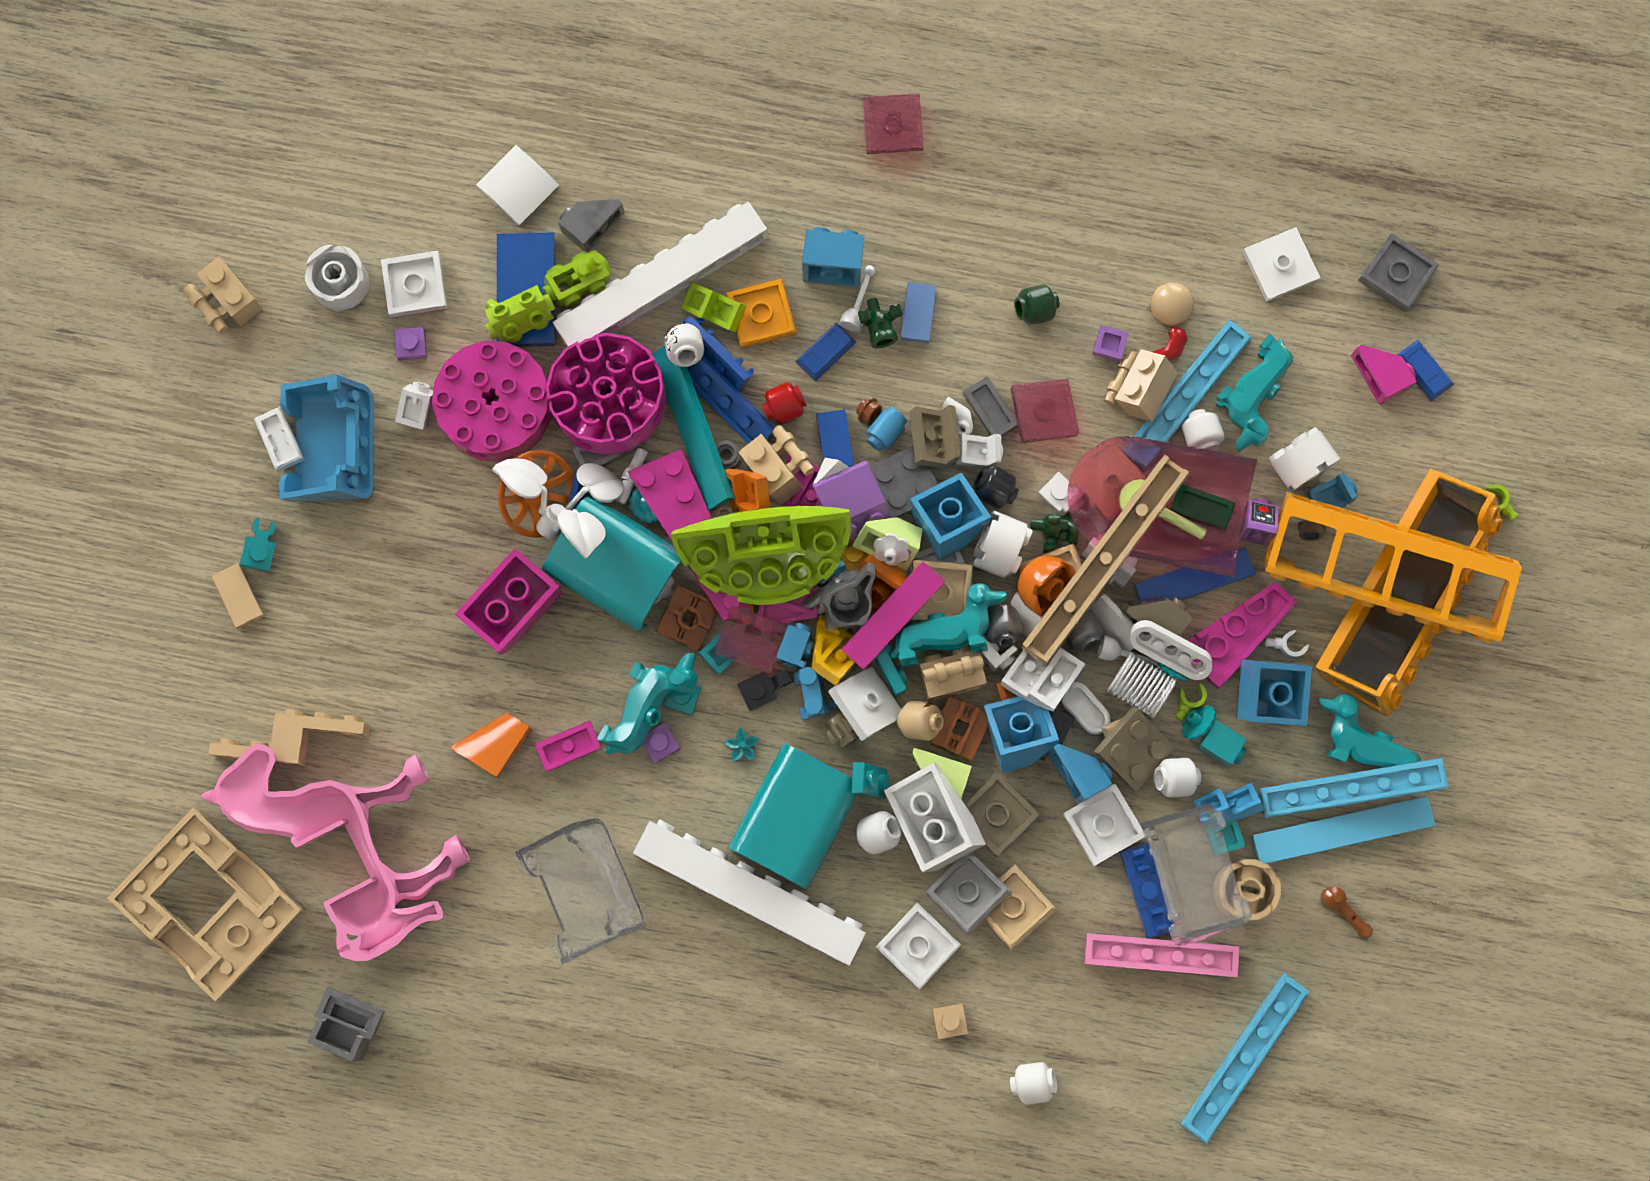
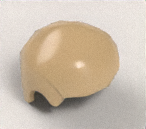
[1150,282,1194,327]

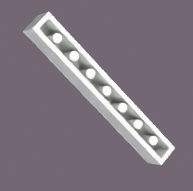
[553,201,768,347]
[633,819,866,966]

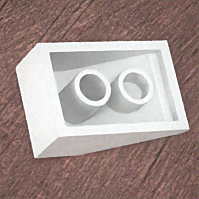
[884,763,986,872]

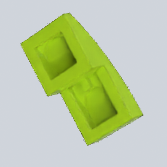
[681,282,747,333]

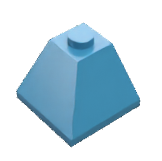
[984,696,1059,773]
[1048,744,1113,805]

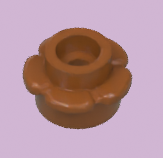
[856,398,882,426]

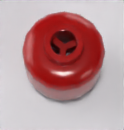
[761,382,807,425]

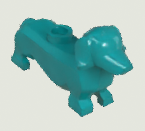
[1216,333,1293,452]
[891,583,1008,668]
[597,653,698,755]
[1318,694,1421,767]

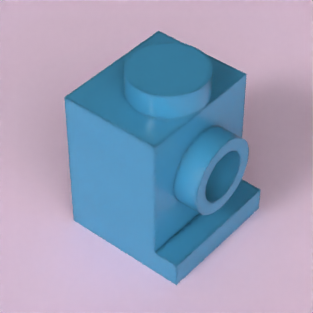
[776,623,814,670]

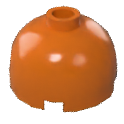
[1018,555,1076,616]

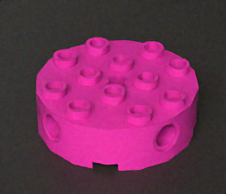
[546,333,667,455]
[432,341,552,462]

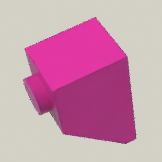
[1350,345,1417,405]

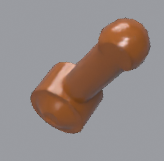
[1320,887,1373,939]

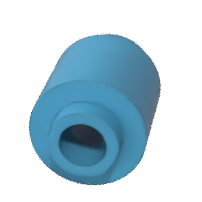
[866,407,907,451]

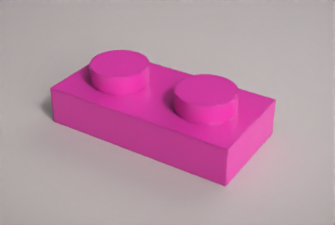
[535,720,602,772]

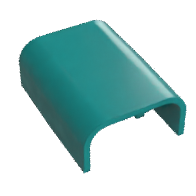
[542,496,682,632]
[728,743,858,891]

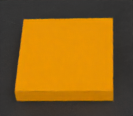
[726,278,797,349]

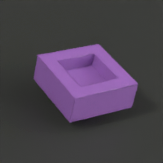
[1092,325,1129,363]
[394,327,427,361]
[643,722,681,764]

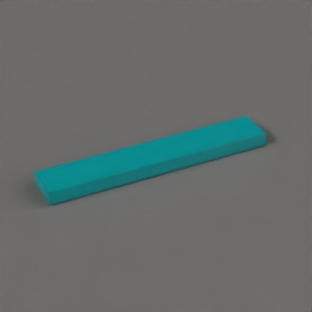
[652,345,735,511]

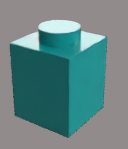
[1196,720,1247,768]

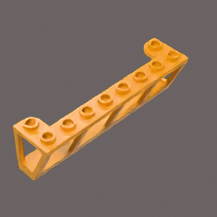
[1264,492,1522,643]

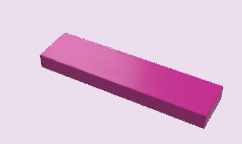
[842,561,946,670]

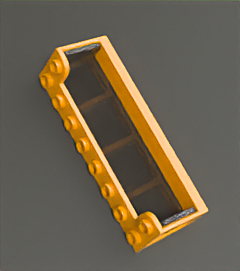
[1316,468,1503,717]

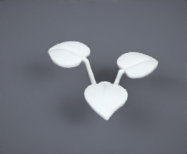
[492,459,623,559]

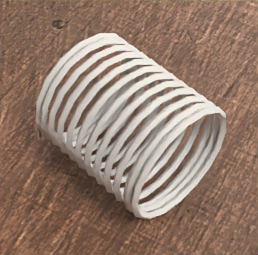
[1107,652,1176,719]

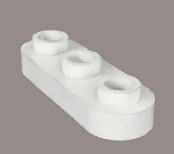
[1130,620,1212,680]

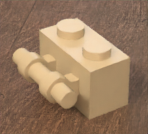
[184,256,263,334]
[1104,349,1178,422]
[739,425,814,505]
[919,647,987,702]

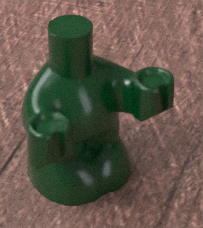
[858,298,903,349]
[1030,513,1080,554]

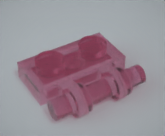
[713,606,787,673]

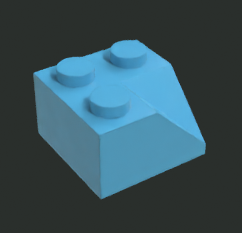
[802,227,864,287]
[910,472,991,561]
[1236,659,1312,726]

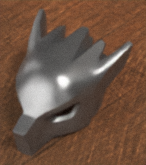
[801,561,876,636]

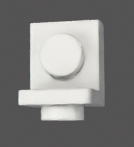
[395,382,433,430]
[1038,472,1086,516]
[978,640,1018,672]

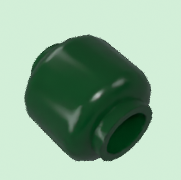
[1014,284,1060,325]

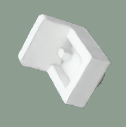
[956,434,1003,469]

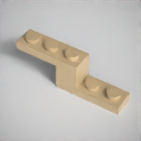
[208,709,370,767]

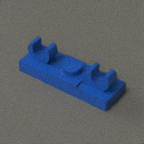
[683,316,754,393]
[1119,843,1177,939]

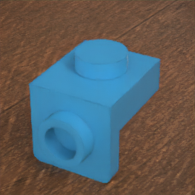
[1306,472,1357,508]

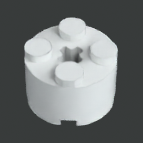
[305,245,370,312]
[1268,427,1341,493]
[971,510,1032,579]

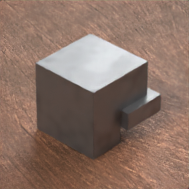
[307,987,385,1061]

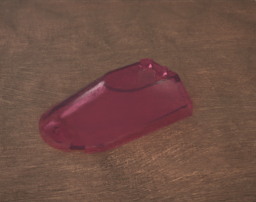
[1068,436,1257,578]

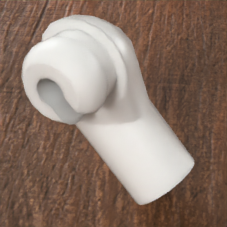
[941,397,973,435]

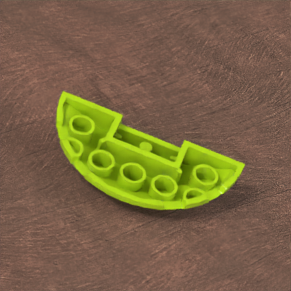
[671,506,851,605]

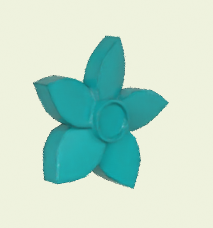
[724,727,759,762]

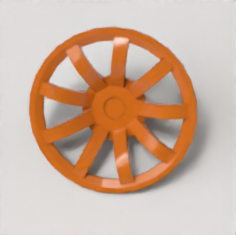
[498,450,574,538]

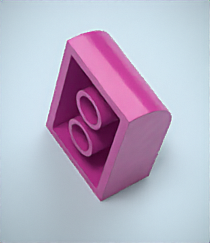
[455,548,563,654]

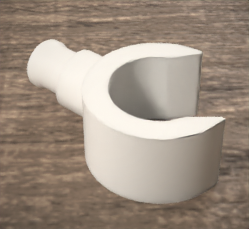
[1265,630,1309,659]

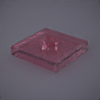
[863,94,924,154]
[1010,379,1079,443]

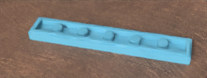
[1122,319,1252,470]
[1260,758,1449,818]
[1251,796,1436,864]
[1180,973,1310,1143]

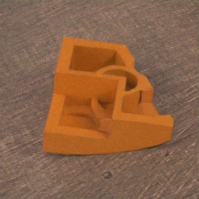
[724,468,770,513]
[451,713,532,778]

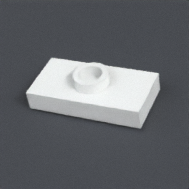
[254,407,305,472]

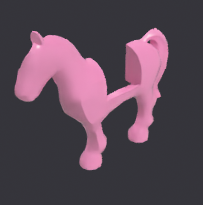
[201,744,470,961]

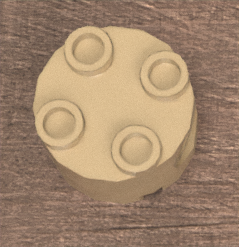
[1214,859,1281,921]

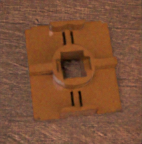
[655,586,717,651]
[928,695,988,762]

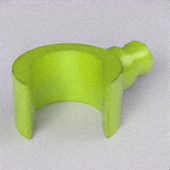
[1485,484,1518,521]
[1175,683,1207,722]

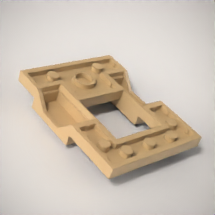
[107,807,304,1002]

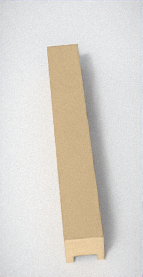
[1022,455,1189,666]

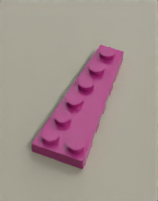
[628,449,751,622]

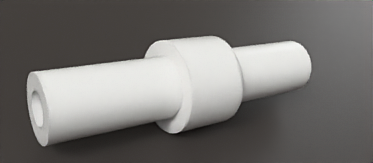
[615,448,648,506]

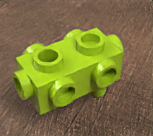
[542,250,611,308]
[485,285,556,343]

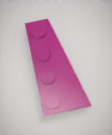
[1187,582,1297,689]

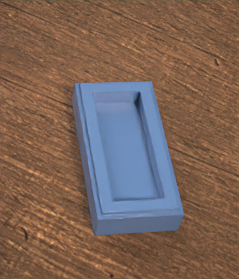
[900,282,936,344]

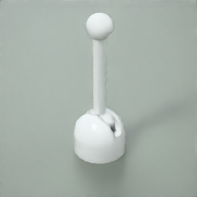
[839,265,875,332]
[1097,635,1163,671]

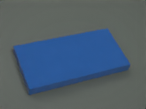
[497,232,556,347]

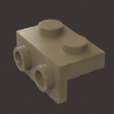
[910,405,961,469]

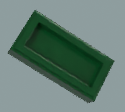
[1170,484,1236,532]

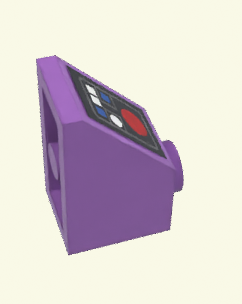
[1238,498,1278,546]

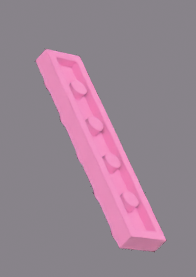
[1084,933,1239,977]

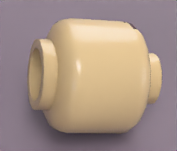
[897,701,944,741]

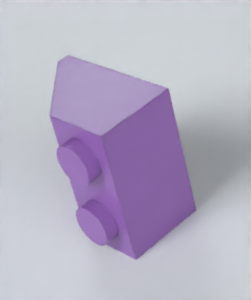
[812,460,891,543]

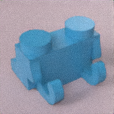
[793,667,838,720]

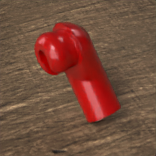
[1153,327,1187,361]

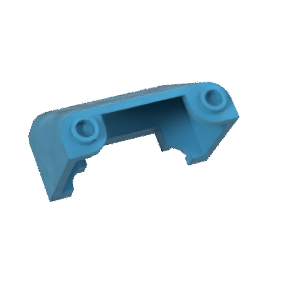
[279,375,374,502]

